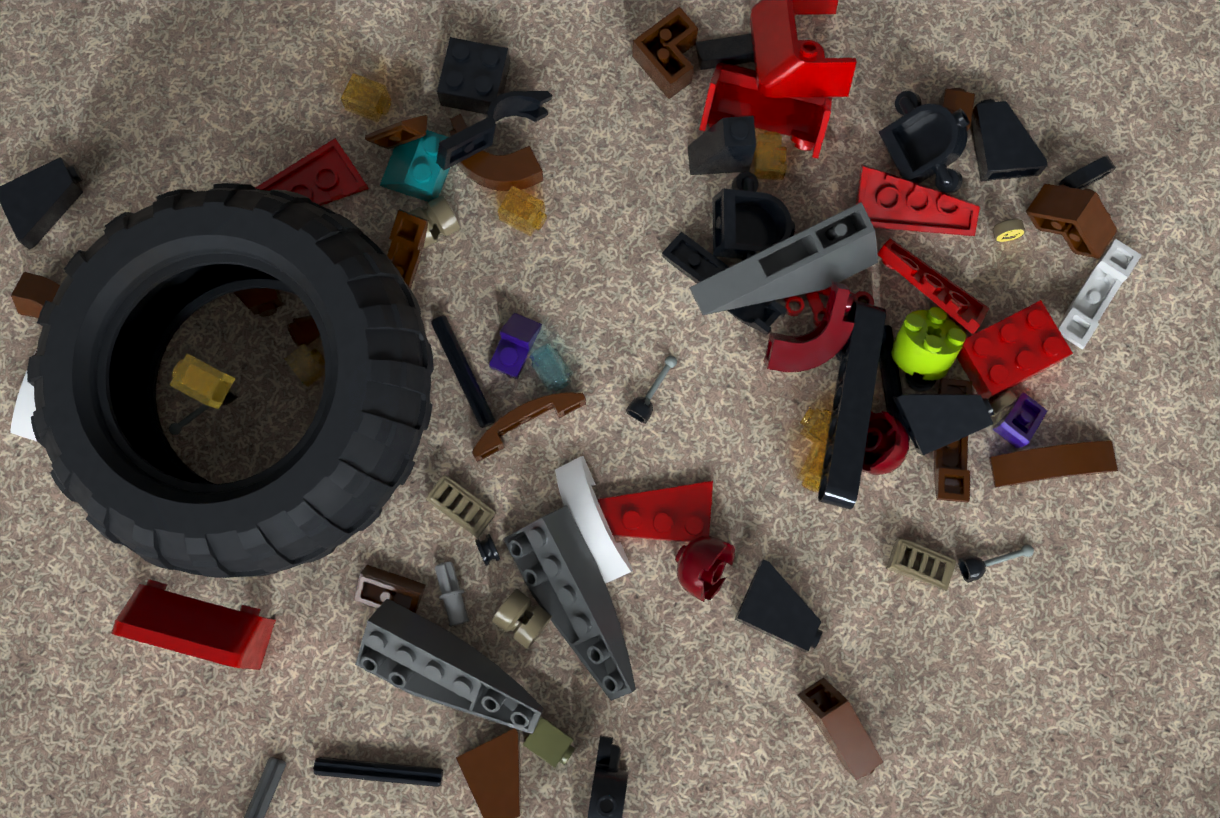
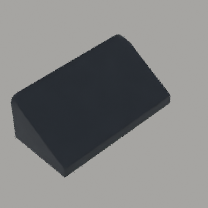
[696,34,754,70]

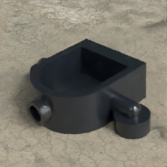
[879,91,970,193]
[712,171,795,261]
[587,735,628,818]

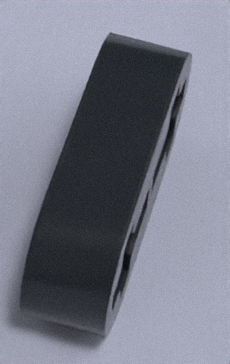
[1058,155,1116,189]

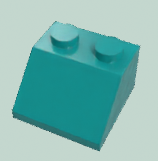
[380,130,450,202]

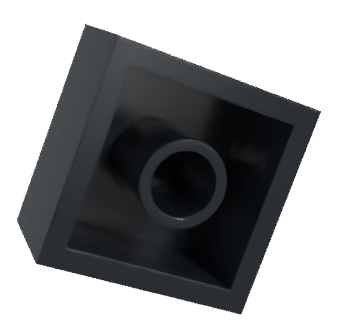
[437,37,511,115]

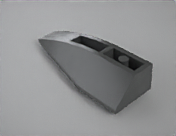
[689,202,878,316]
[504,505,636,701]
[355,598,544,734]

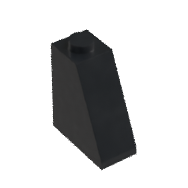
[971,99,1048,182]
[688,116,756,175]
[0,157,83,249]
[892,394,994,455]
[735,559,823,652]

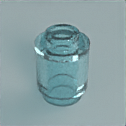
[529,344,573,391]

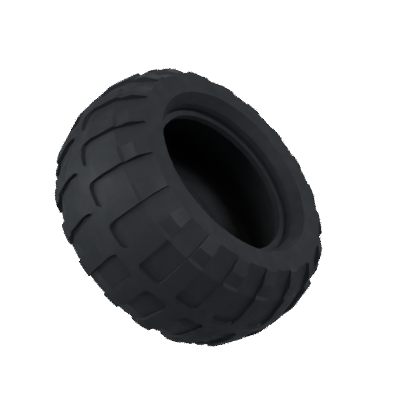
[27,183,434,578]

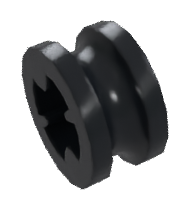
[475,534,501,566]

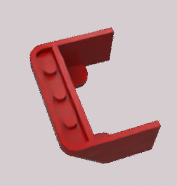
[750,0,857,98]
[699,63,832,159]
[111,579,276,670]

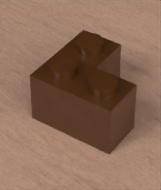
[632,6,698,99]
[1026,184,1118,259]

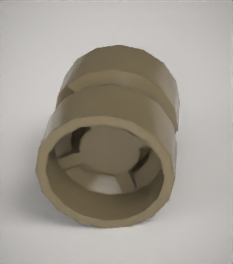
[408,195,461,249]
[492,589,553,649]

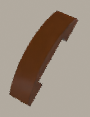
[387,209,429,289]
[934,378,972,503]
[472,392,586,462]
[989,441,1118,488]

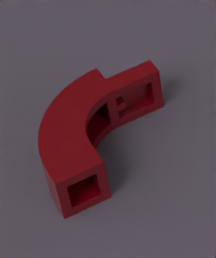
[764,282,855,372]

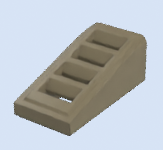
[426,474,496,538]
[886,537,956,591]

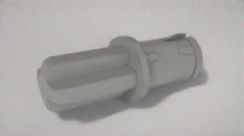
[435,562,470,627]

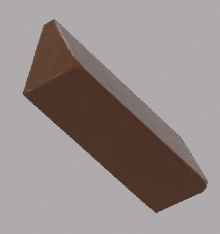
[365,115,428,150]
[354,565,426,613]

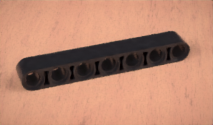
[818,300,886,510]

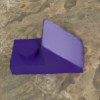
[489,313,542,379]
[993,392,1048,448]

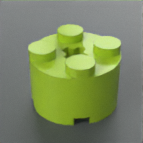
[891,307,966,380]

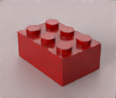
[956,300,1073,400]

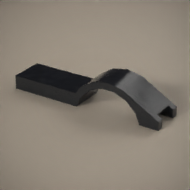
[436,91,553,170]
[662,232,787,335]

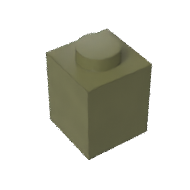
[523,716,576,768]

